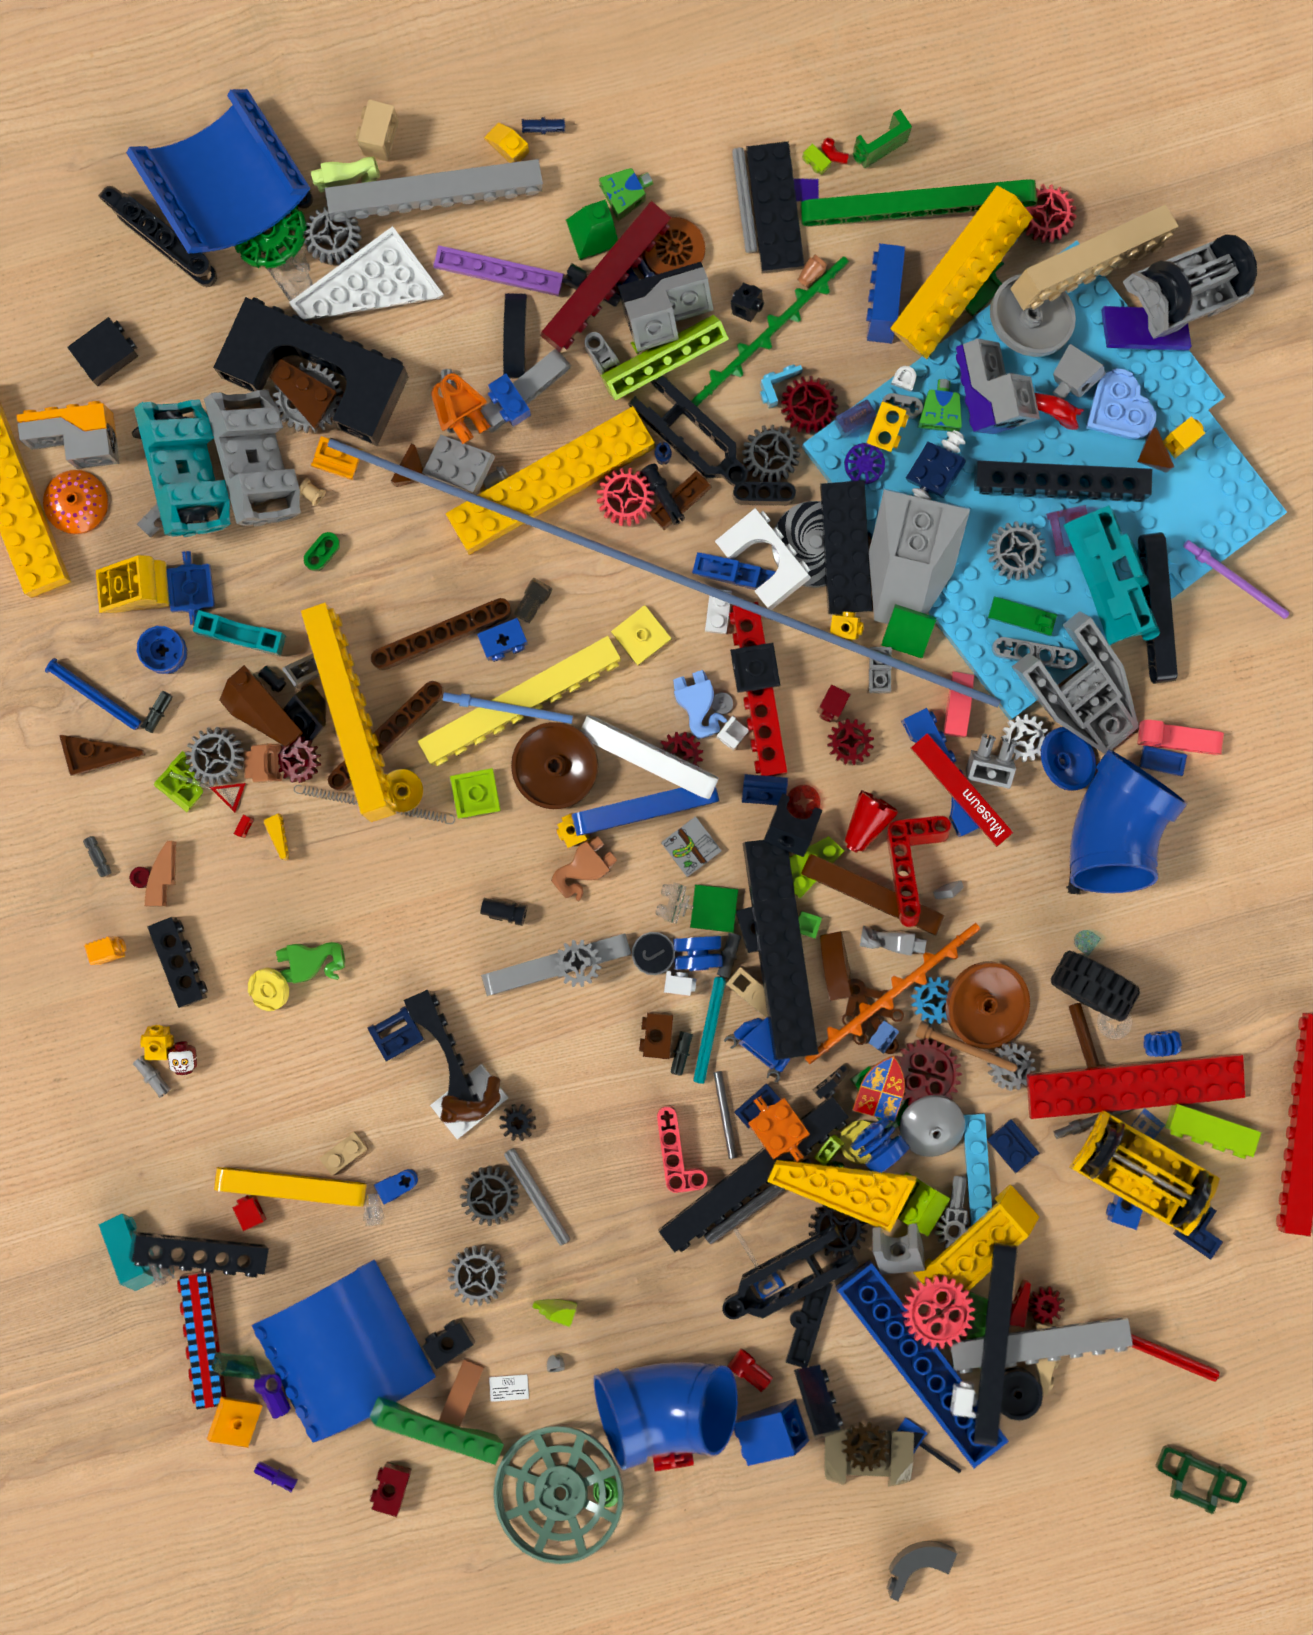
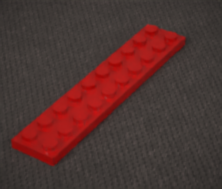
[1027,1054,1245,1119]

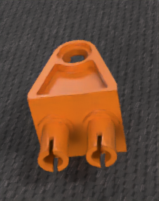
[432,373,491,445]

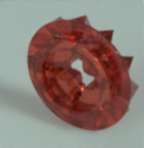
[787,785,821,819]

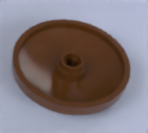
[511,722,598,809]

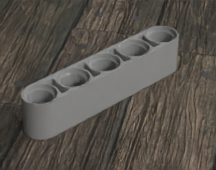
[480,349,571,433]

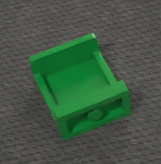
[853,109,912,169]

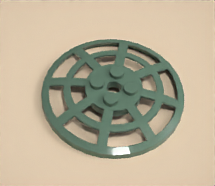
[493,1426,624,1564]

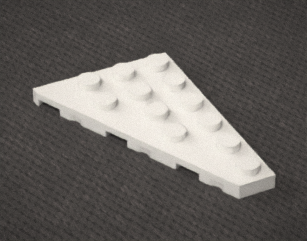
[289,226,443,321]

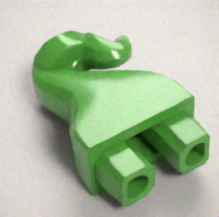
[276,942,345,983]

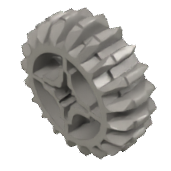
[304,207,362,265]
[987,521,1047,581]
[185,727,245,786]
[448,1245,507,1306]

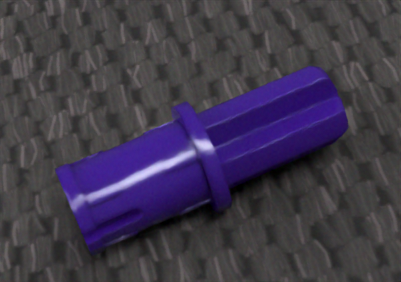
[254,1462,298,1492]

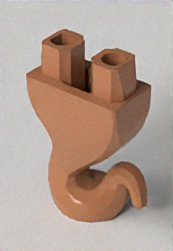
[551,836,617,902]

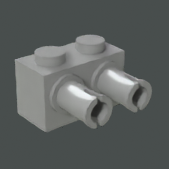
[966,734,1017,789]

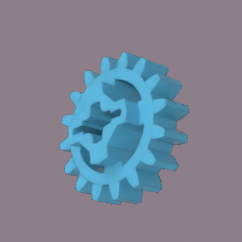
[911,977,950,1024]

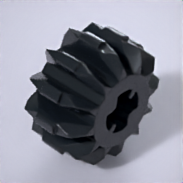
[499,1104,536,1141]

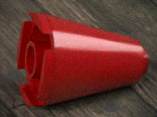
[844,790,898,853]

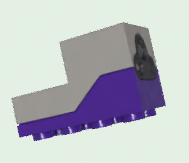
[956,339,1040,434]

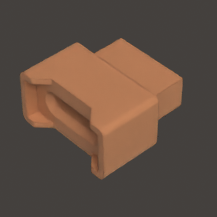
[244,743,282,783]

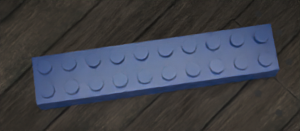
[835,1260,1009,1469]

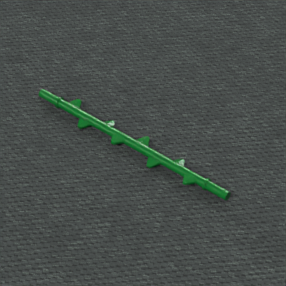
[691,256,849,406]

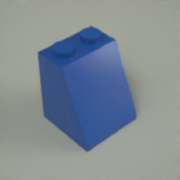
[734,1399,810,1466]

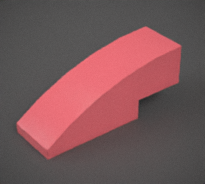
[943,671,974,738]

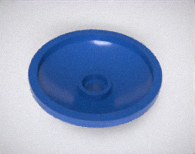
[1041,727,1096,791]

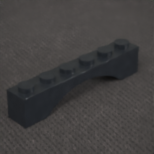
[404,990,481,1122]

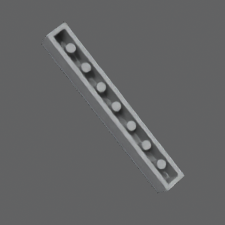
[950,1317,1133,1374]

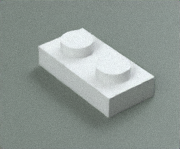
[705,589,732,634]

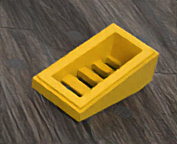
[264,813,289,860]

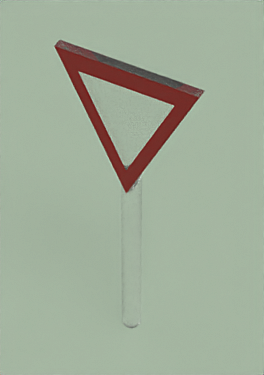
[169,772,246,813]

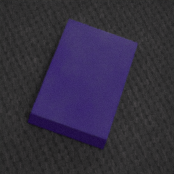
[1101,306,1192,350]

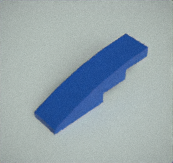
[692,552,776,590]

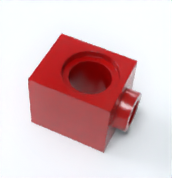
[232,1195,267,1231]

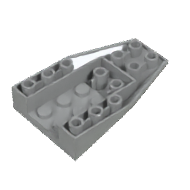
[869,488,970,624]

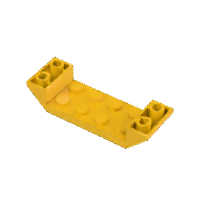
[913,1184,1039,1302]

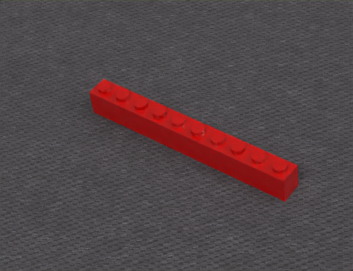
[1276,1013,1313,1237]

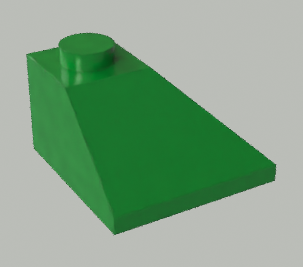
[566,199,618,261]

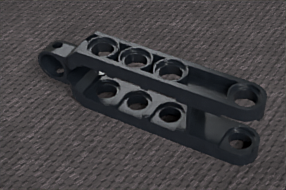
[98,186,217,287]
[628,375,748,486]
[722,1225,859,1320]

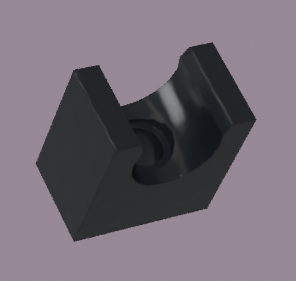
[763,794,823,857]

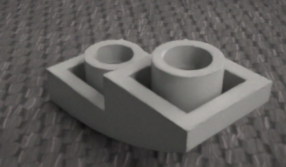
[869,647,892,693]

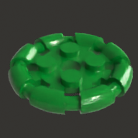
[234,205,307,269]

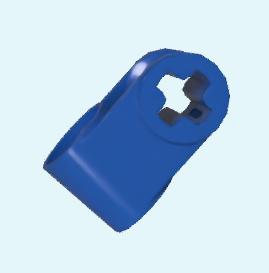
[374,1169,418,1204]

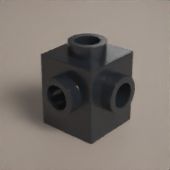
[731,282,764,322]

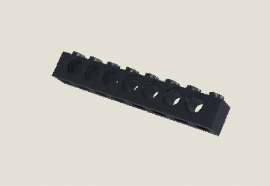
[974,461,1152,502]

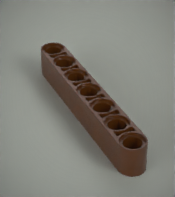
[371,598,512,670]
[328,681,444,791]
[801,854,945,936]

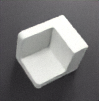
[716,716,748,751]

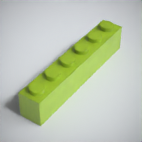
[600,315,729,401]

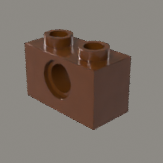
[639,1012,673,1059]

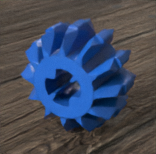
[1143,1030,1182,1057]

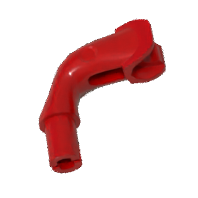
[1034,392,1084,430]

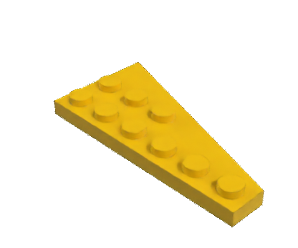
[767,1160,916,1232]

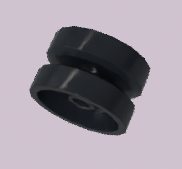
[1001,1366,1043,1421]

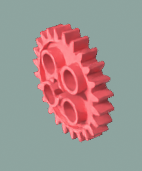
[902,1275,975,1349]

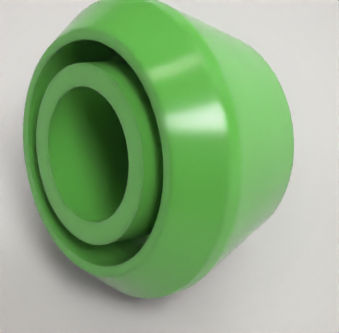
[593,1477,618,1507]

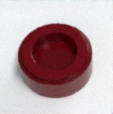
[129,867,151,888]

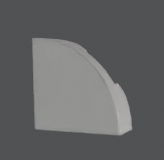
[933,880,964,899]

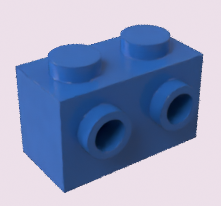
[487,374,531,427]

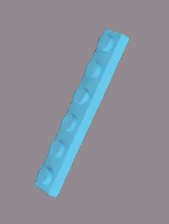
[963,1113,992,1226]

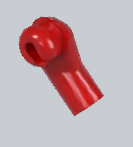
[821,137,849,164]

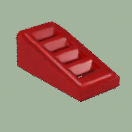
[1010,1279,1031,1327]

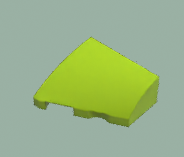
[153,751,203,812]
[532,1299,577,1327]

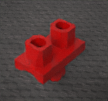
[652,1452,694,1472]

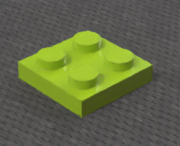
[450,768,501,819]

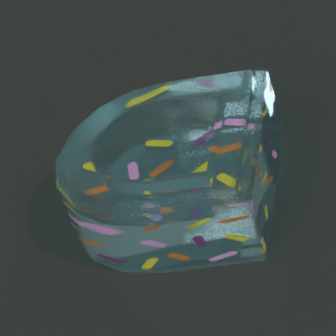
[1074,930,1101,956]

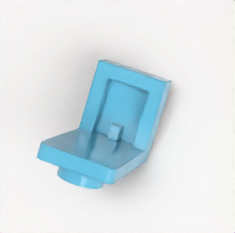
[759,365,803,409]

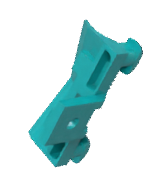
[1064,505,1160,646]

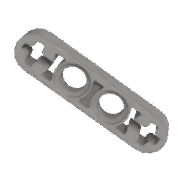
[992,637,1077,670]

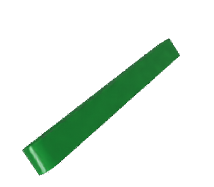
[801,179,1037,227]

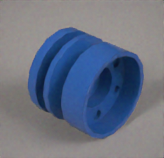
[137,626,188,674]
[850,1117,910,1172]

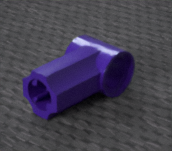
[254,1374,291,1419]

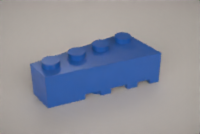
[866,243,905,344]

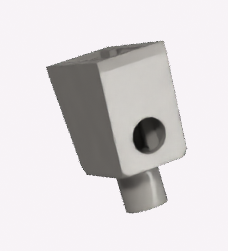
[1053,344,1106,399]

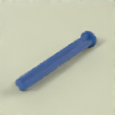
[45,658,141,730]

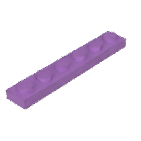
[433,245,564,297]

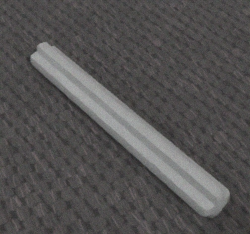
[732,148,757,253]
[504,1148,570,1246]

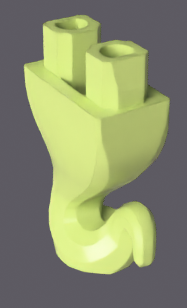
[311,156,380,193]

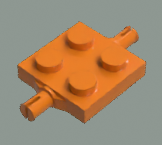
[748,1096,810,1162]

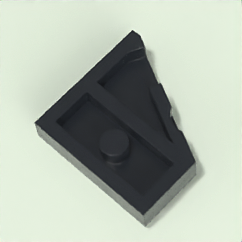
[812,1063,850,1099]

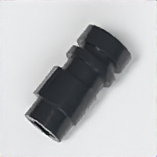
[480,898,528,926]

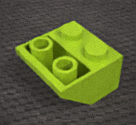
[898,1172,950,1236]

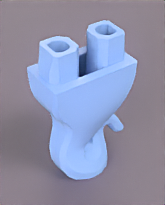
[673,670,727,739]

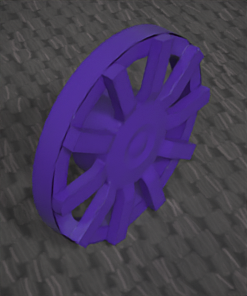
[844,443,885,484]

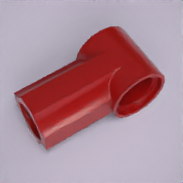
[727,1348,773,1392]

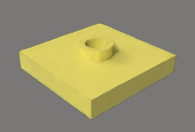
[611,605,672,666]

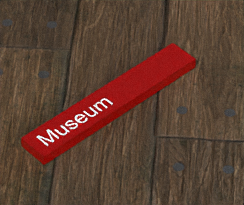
[910,733,1014,847]

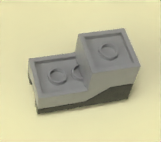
[618,262,714,352]

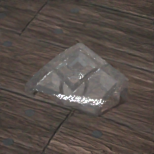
[267,244,313,301]

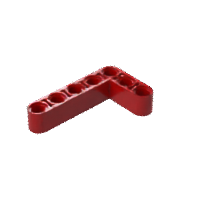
[887,816,951,927]

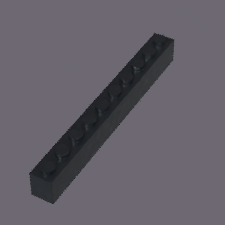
[658,1096,849,1253]

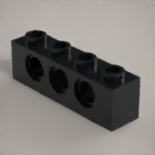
[147,917,208,1008]

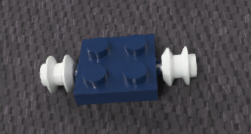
[906,430,966,500]

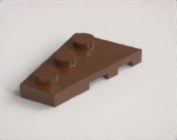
[270,359,338,430]

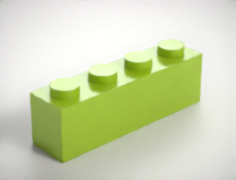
[1165,1104,1261,1159]

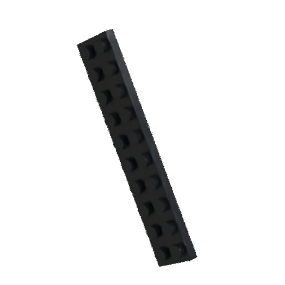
[742,840,819,1060]

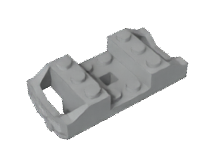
[204,390,301,526]

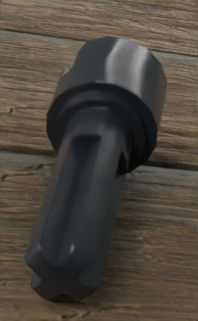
[562,263,621,307]

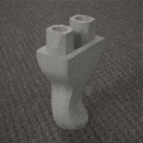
[860,926,927,956]

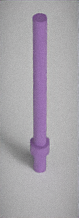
[1183,540,1289,619]

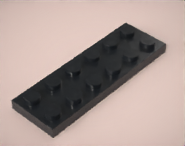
[746,141,805,274]
[820,480,872,614]

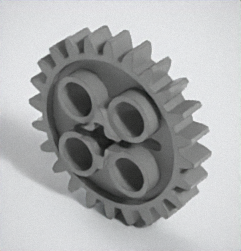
[273,362,343,433]

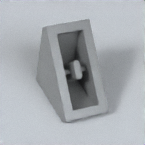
[282,654,320,690]

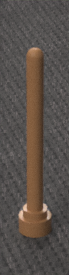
[916,1021,1018,1072]

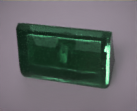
[211,1352,261,1379]

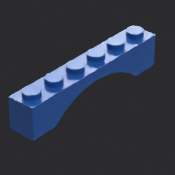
[901,708,979,837]

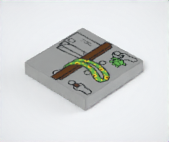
[661,816,722,877]

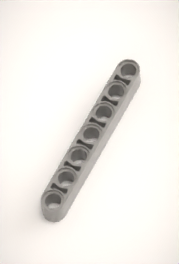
[481,933,631,996]

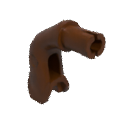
[440,1076,501,1123]

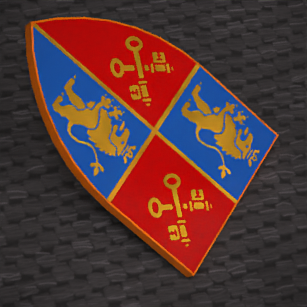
[852,1056,905,1122]

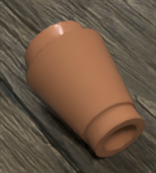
[797,255,828,288]

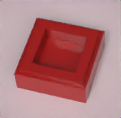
[233,814,254,838]

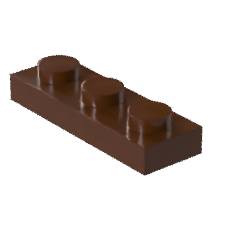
[649,471,712,530]

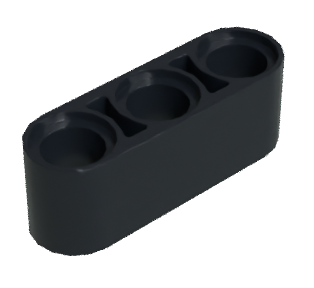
[733,482,796,506]

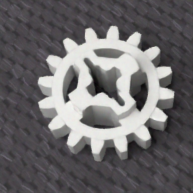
[1001,714,1048,762]

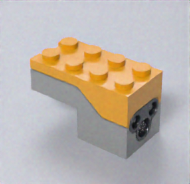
[17,401,120,469]

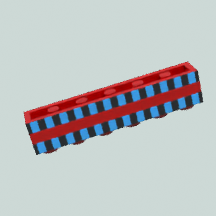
[177,1271,226,1410]

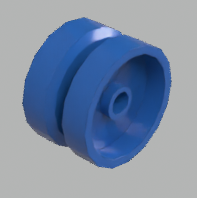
[673,936,723,971]

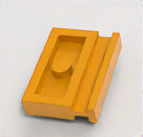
[311,436,361,481]

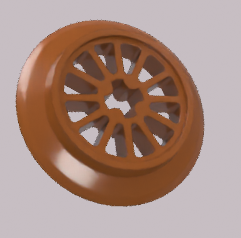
[644,217,705,274]

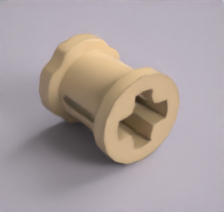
[299,478,326,507]

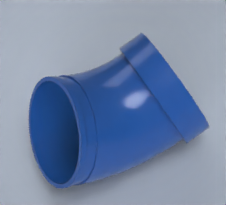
[1070,749,1188,893]
[593,1362,738,1470]

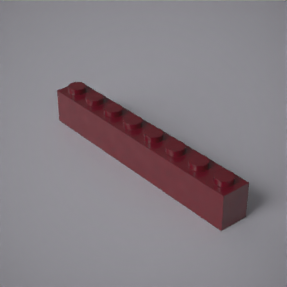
[540,201,671,352]

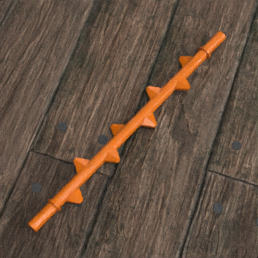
[805,923,981,1065]

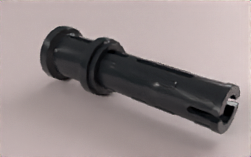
[640,463,685,525]

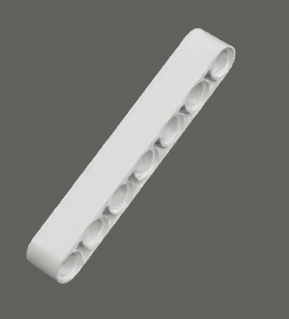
[581,715,719,799]

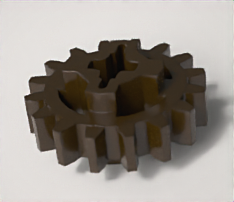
[841,1422,890,1472]

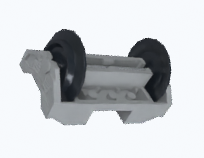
[1123,234,1257,339]

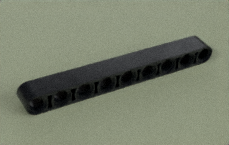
[974,1242,1017,1447]

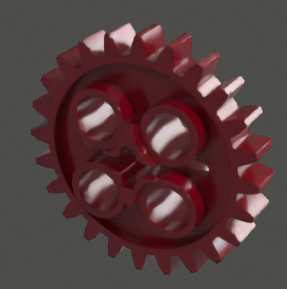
[895,1039,962,1106]

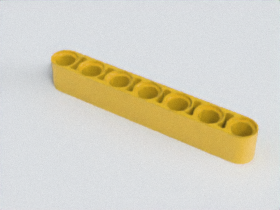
[214,1167,367,1207]

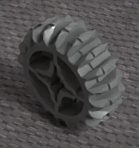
[742,424,801,482]
[460,1166,520,1226]

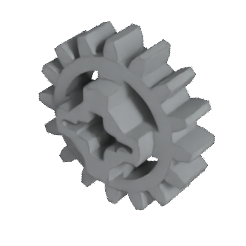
[554,940,602,987]
[987,1042,1036,1091]

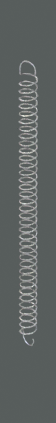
[294,785,455,824]

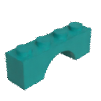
[192,610,286,657]

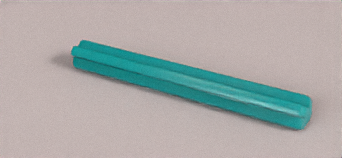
[693,977,726,1084]

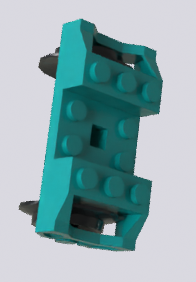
[131,399,231,537]

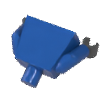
[724,1017,791,1082]

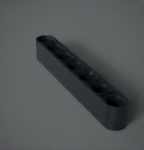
[1138,532,1178,684]

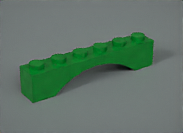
[370,1396,504,1465]

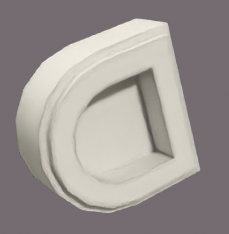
[891,366,917,392]

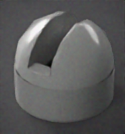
[547,1355,565,1372]

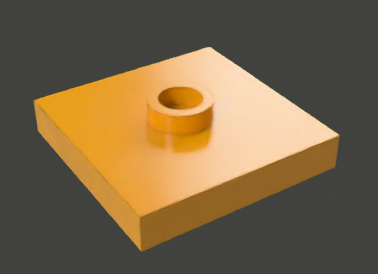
[207,1397,263,1448]

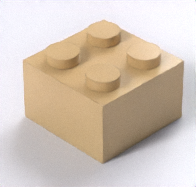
[356,99,399,162]

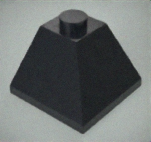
[283,684,326,741]

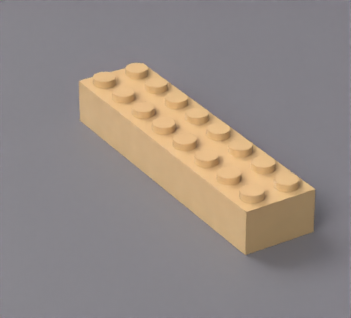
[1010,204,1179,311]

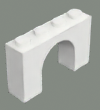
[715,508,811,610]

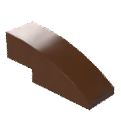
[820,931,854,1001]

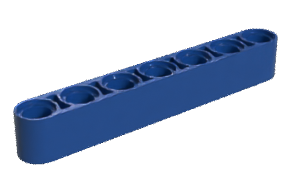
[571,786,720,836]

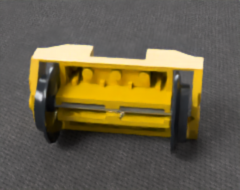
[1069,1111,1220,1236]

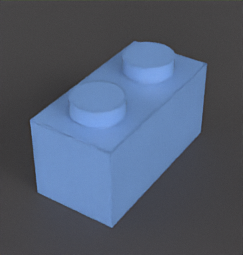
[869,1021,899,1054]

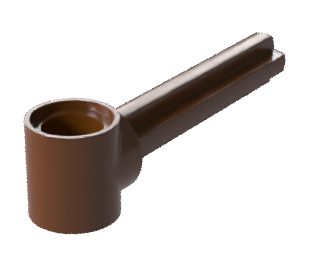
[1069,1003,1106,1068]

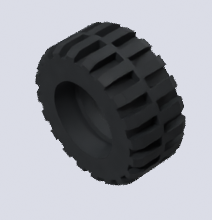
[1051,950,1140,1022]

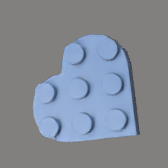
[1086,369,1156,439]

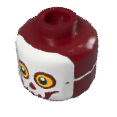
[168,1041,197,1075]

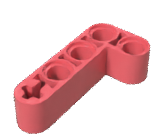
[1137,720,1224,755]
[657,1106,708,1193]

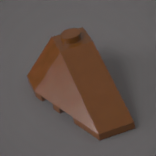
[219,665,303,747]

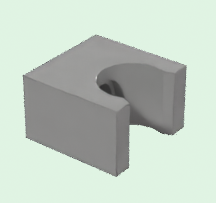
[873,1224,925,1275]

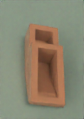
[144,841,176,907]
[439,1359,484,1427]

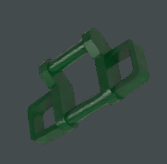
[1156,1445,1247,1514]

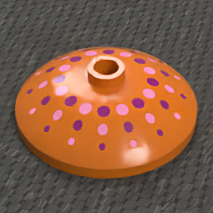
[43,470,108,534]

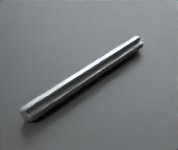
[704,1159,812,1244]

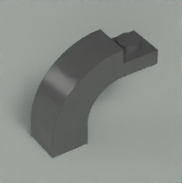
[887,1541,957,1602]

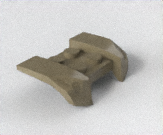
[825,1429,914,1487]

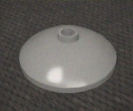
[899,1095,965,1157]

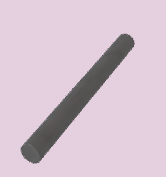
[713,1071,737,1159]

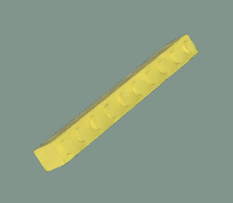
[418,636,621,766]

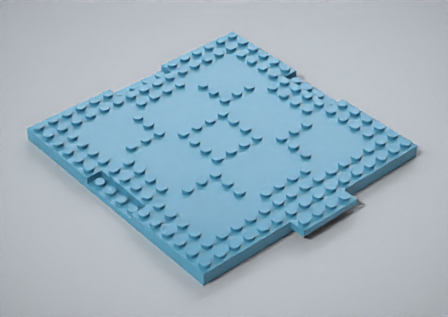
[802,240,1287,720]

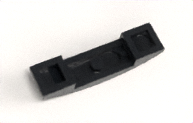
[503,293,527,379]

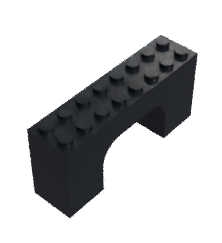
[213,297,409,446]

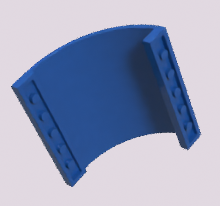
[126,89,310,254]
[251,1259,436,1443]

